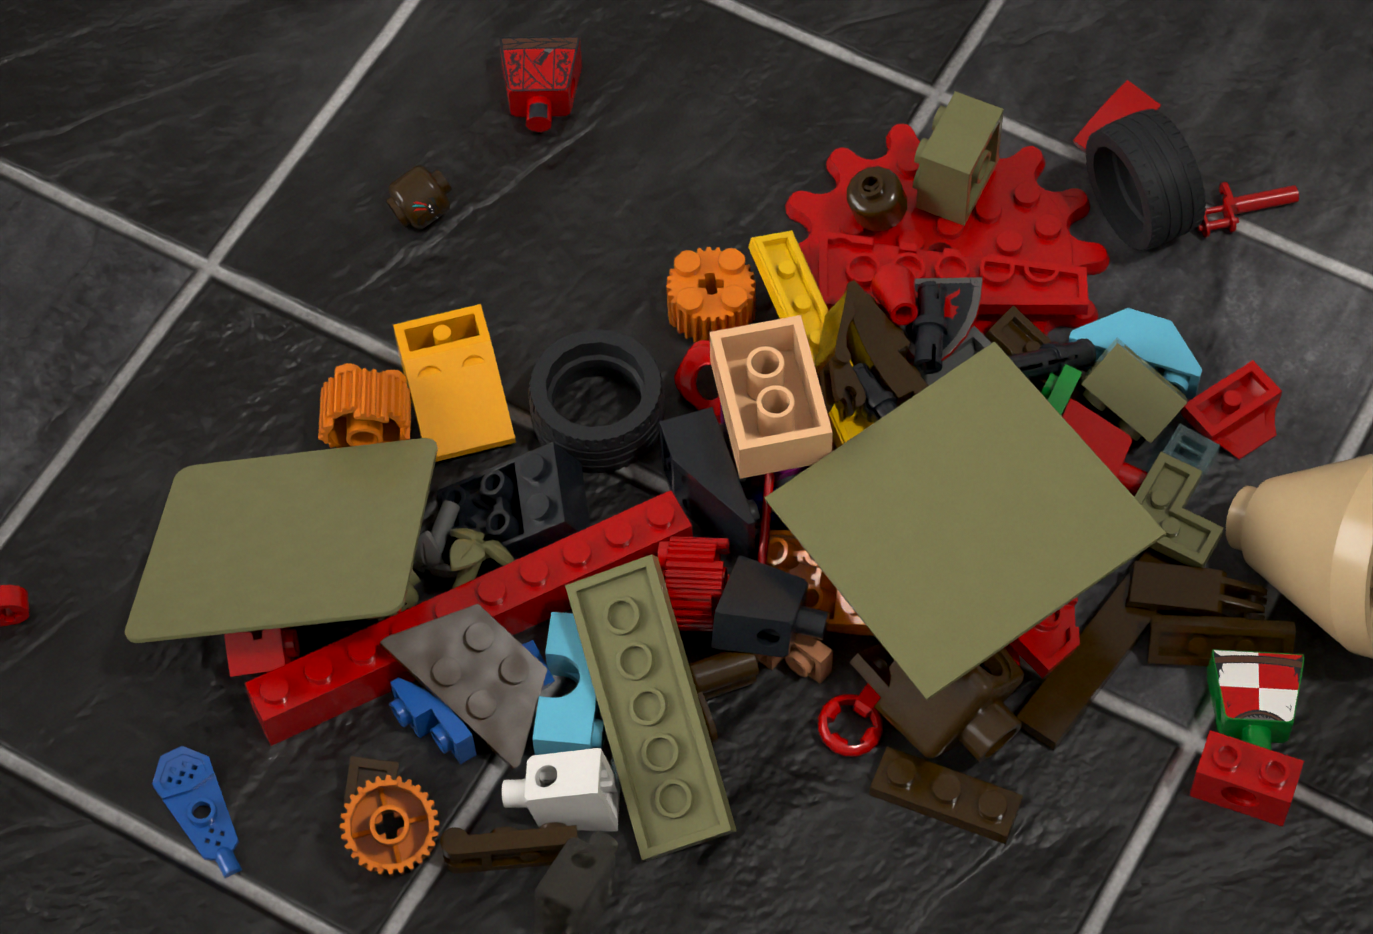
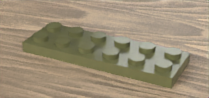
[565,554,737,861]

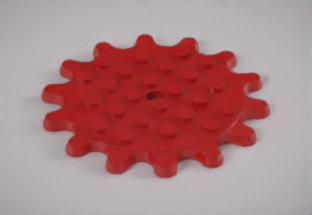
[785,124,1110,365]

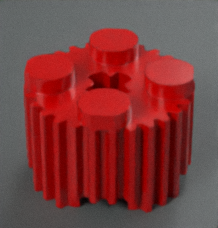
[658,536,730,632]

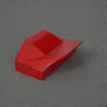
[1181,360,1282,460]

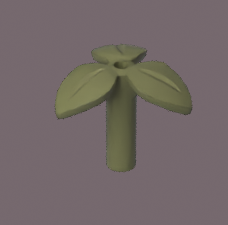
[449,528,515,589]

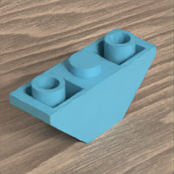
[1068,308,1202,399]

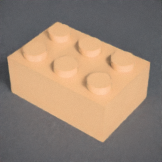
[710,315,833,479]

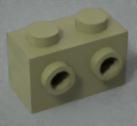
[1081,338,1187,443]

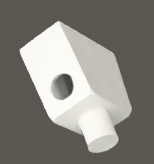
[502,748,621,831]

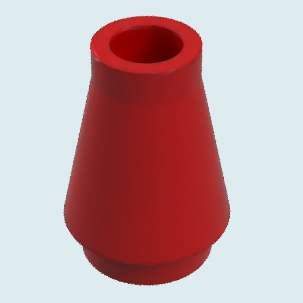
[871,263,918,325]

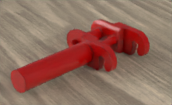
[1197,182,1299,238]

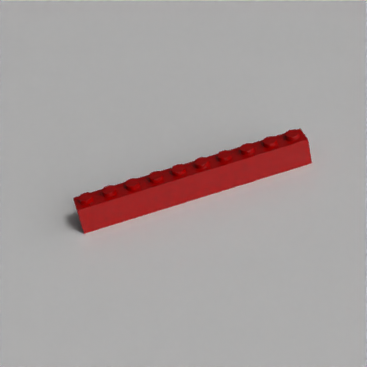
[245,490,693,746]

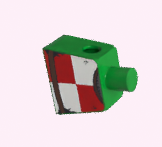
[1207,649,1304,750]

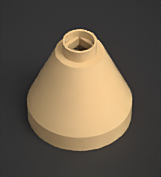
[1226,454,1373,659]

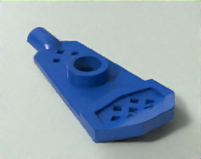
[152,746,242,878]

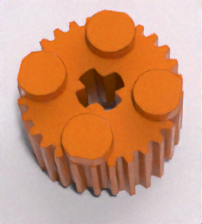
[666,247,756,343]
[318,363,411,448]
[340,775,439,876]

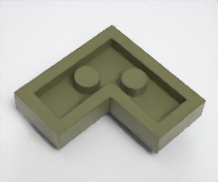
[1134,452,1224,568]

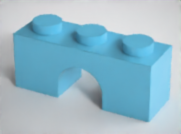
[533,612,605,755]

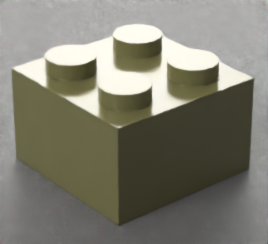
[913,91,1004,226]

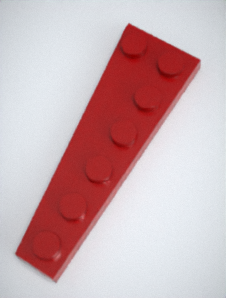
[819,231,1089,315]

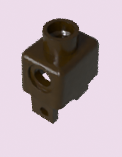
[850,644,1024,763]

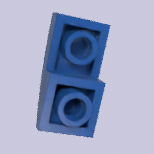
[389,678,476,764]

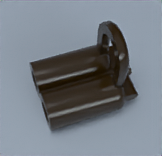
[689,650,759,744]

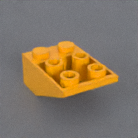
[393,304,516,462]

